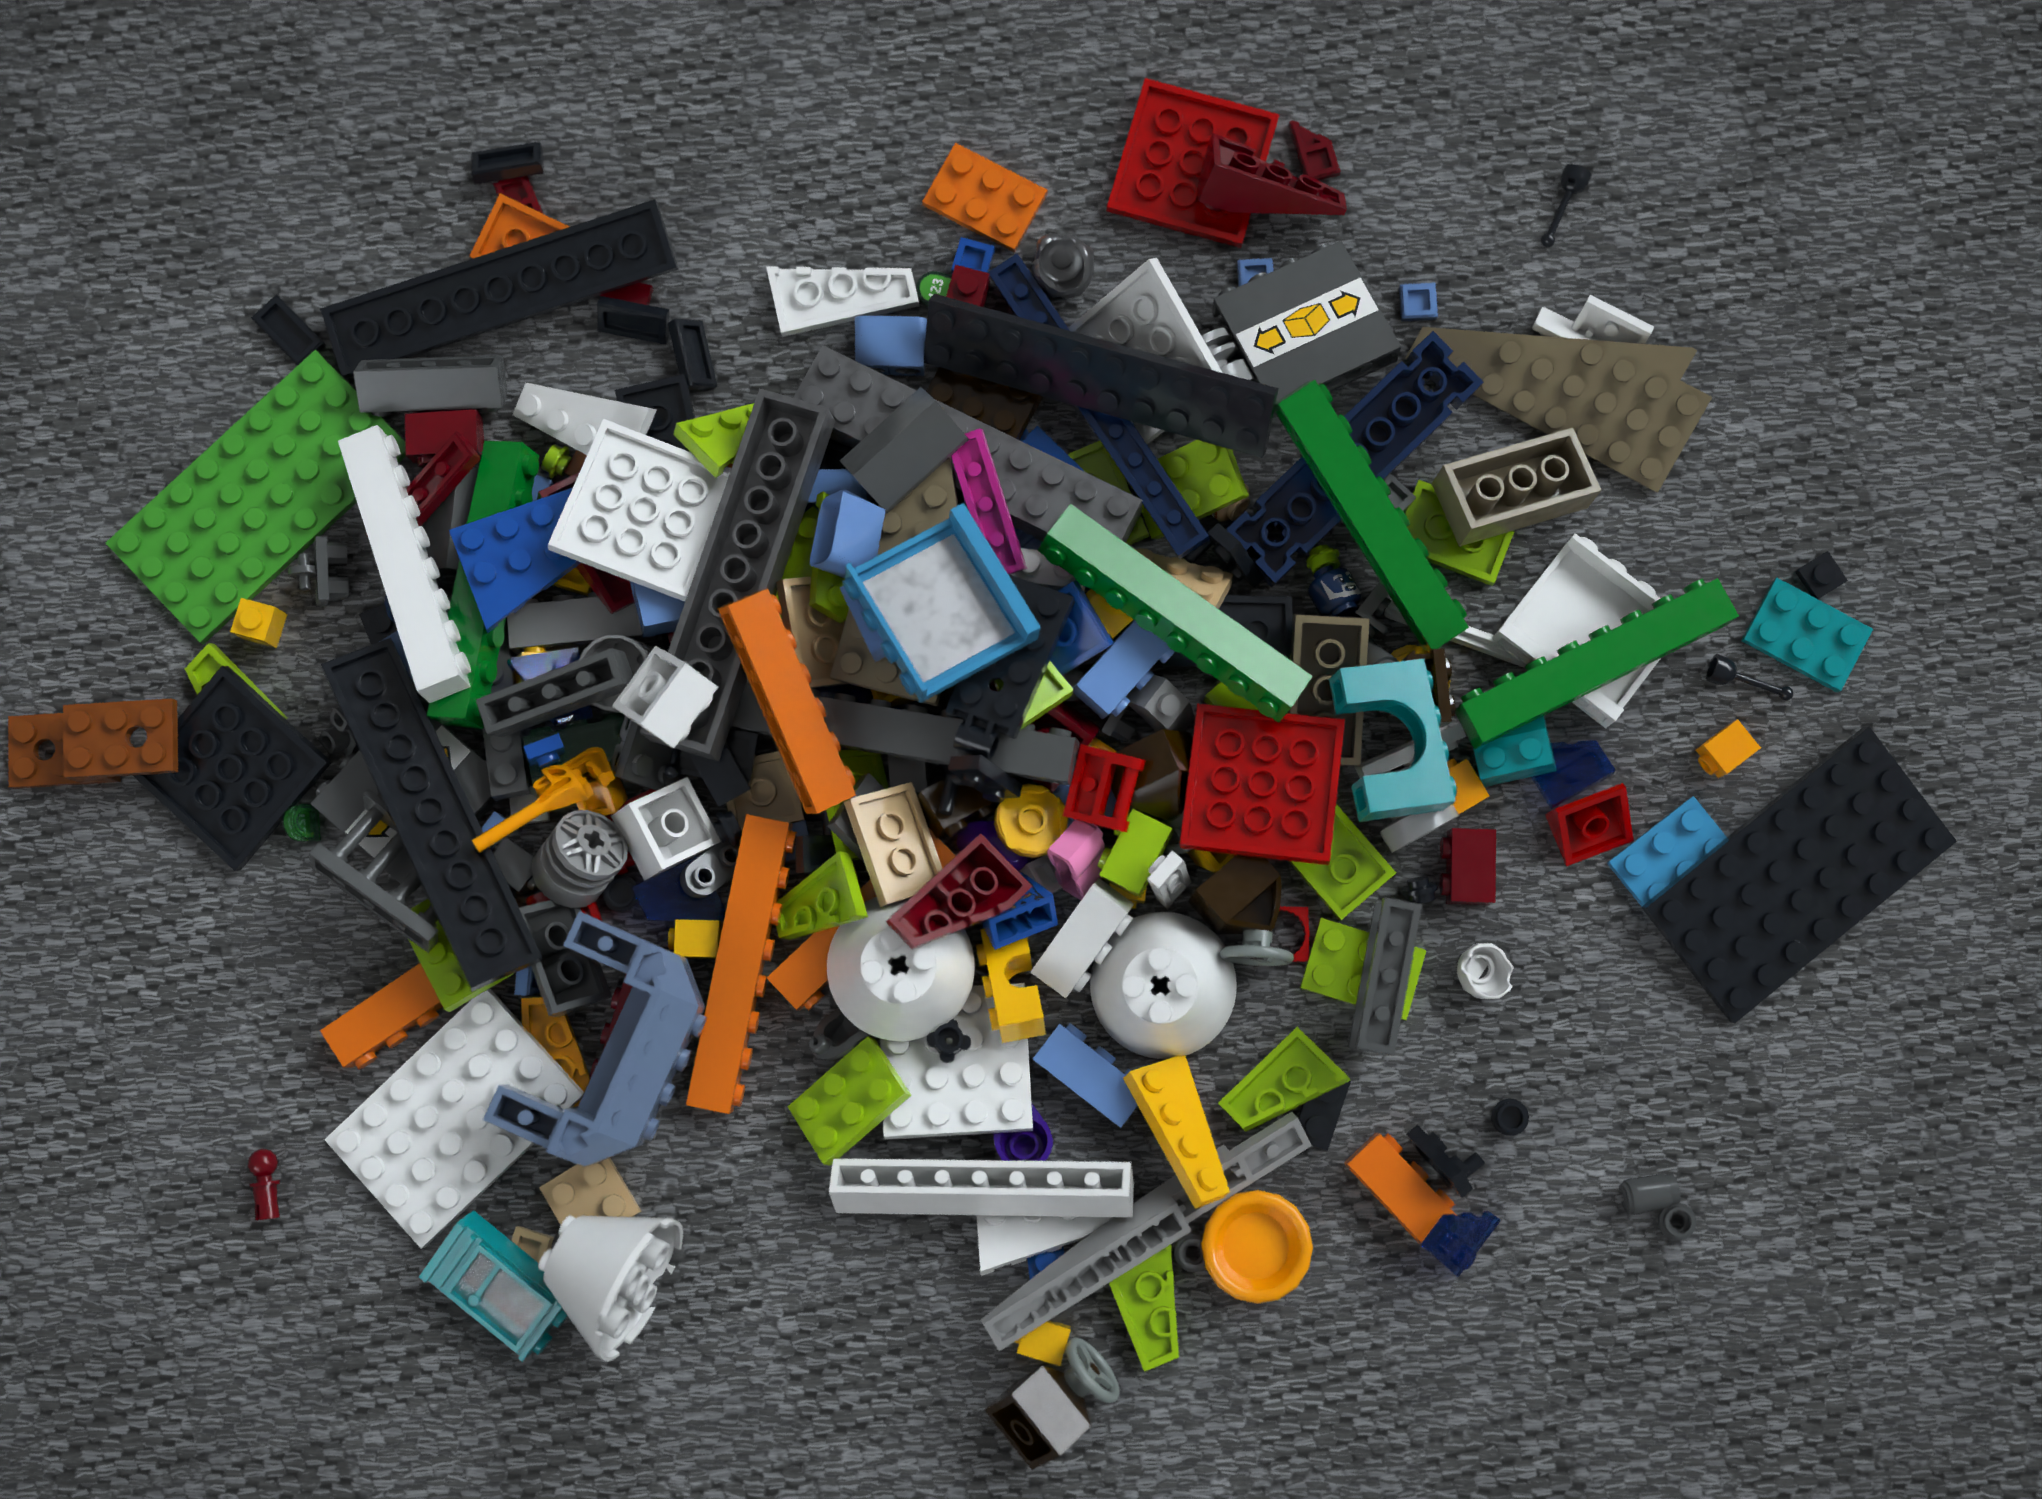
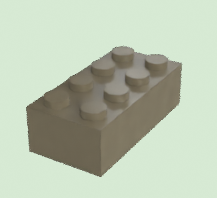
[1432,428,1602,547]
[1287,614,1370,766]

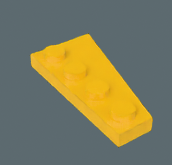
[1123,1055,1230,1209]

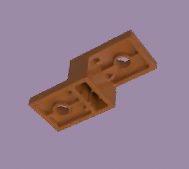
[8,698,178,789]

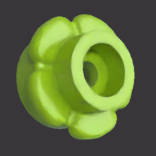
[541,444,572,478]
[1306,545,1340,574]

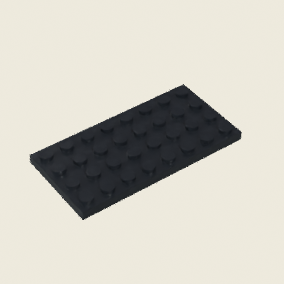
[1641,726,1957,1023]

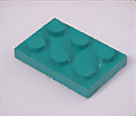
[1741,577,1873,693]

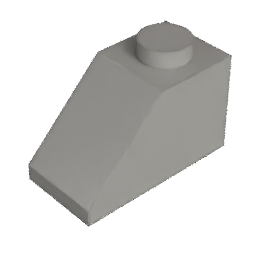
[1126,675,1195,732]

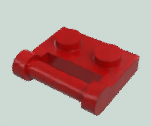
[1063,744,1146,833]

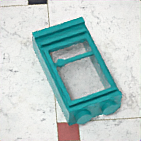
[419,1210,568,1362]

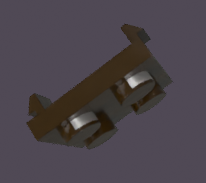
[1401,648,1456,729]

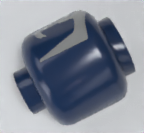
[1308,565,1362,617]

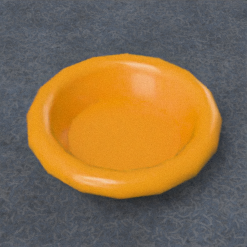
[1201,1190,1313,1304]

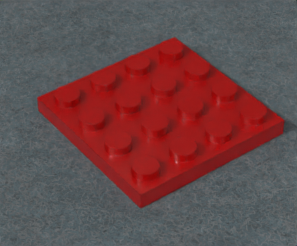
[1106,78,1280,248]
[1180,703,1345,865]

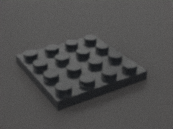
[132,666,332,871]

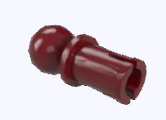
[248,1149,280,1221]

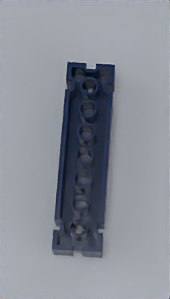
[1226,331,1484,588]

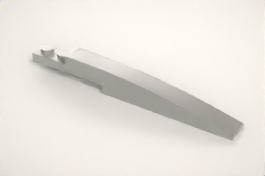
[981,1112,1312,1351]

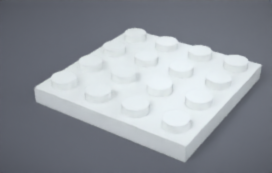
[1068,258,1222,444]
[548,419,732,602]
[880,983,1033,1139]

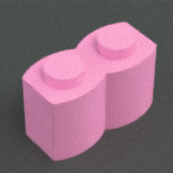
[1047,819,1105,900]

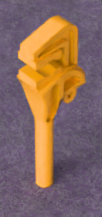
[471,747,615,853]

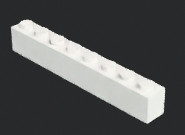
[338,425,471,703]
[829,1159,1134,1217]

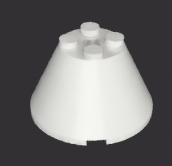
[827,897,975,1041]
[1090,912,1237,1059]
[538,1215,683,1361]

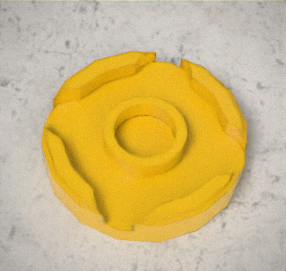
[994,784,1068,858]

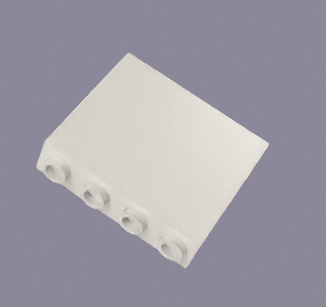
[1492,534,1661,728]

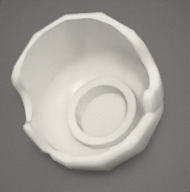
[1457,943,1514,999]

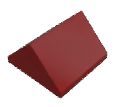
[1545,783,1634,866]

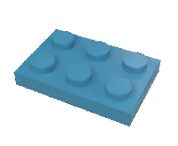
[1607,796,1727,907]

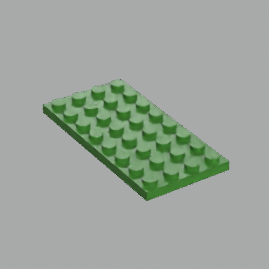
[106,349,406,645]

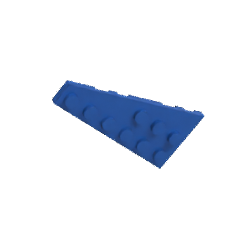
[449,488,582,633]

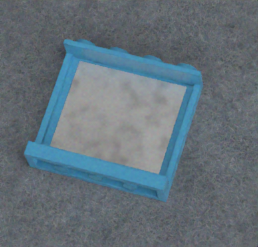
[842,503,1041,703]

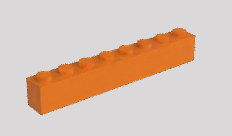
[686,814,797,1114]

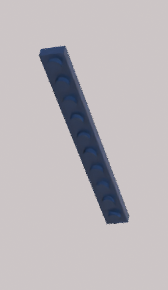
[988,253,1210,559]

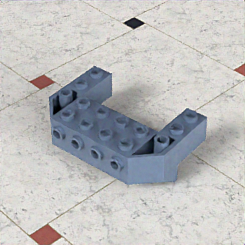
[483,911,707,1166]

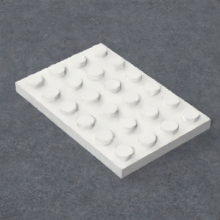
[324,988,584,1249]

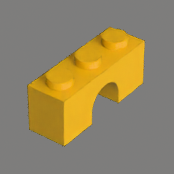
[976,929,1046,1043]

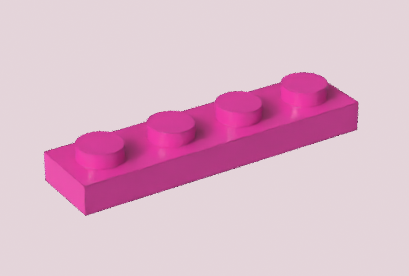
[951,428,1027,574]

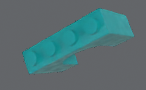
[1329,659,1457,822]

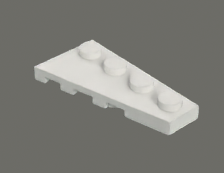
[766,266,919,337]
[512,383,657,455]
[976,1215,1113,1276]

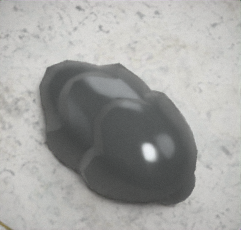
[809,1007,872,1061]

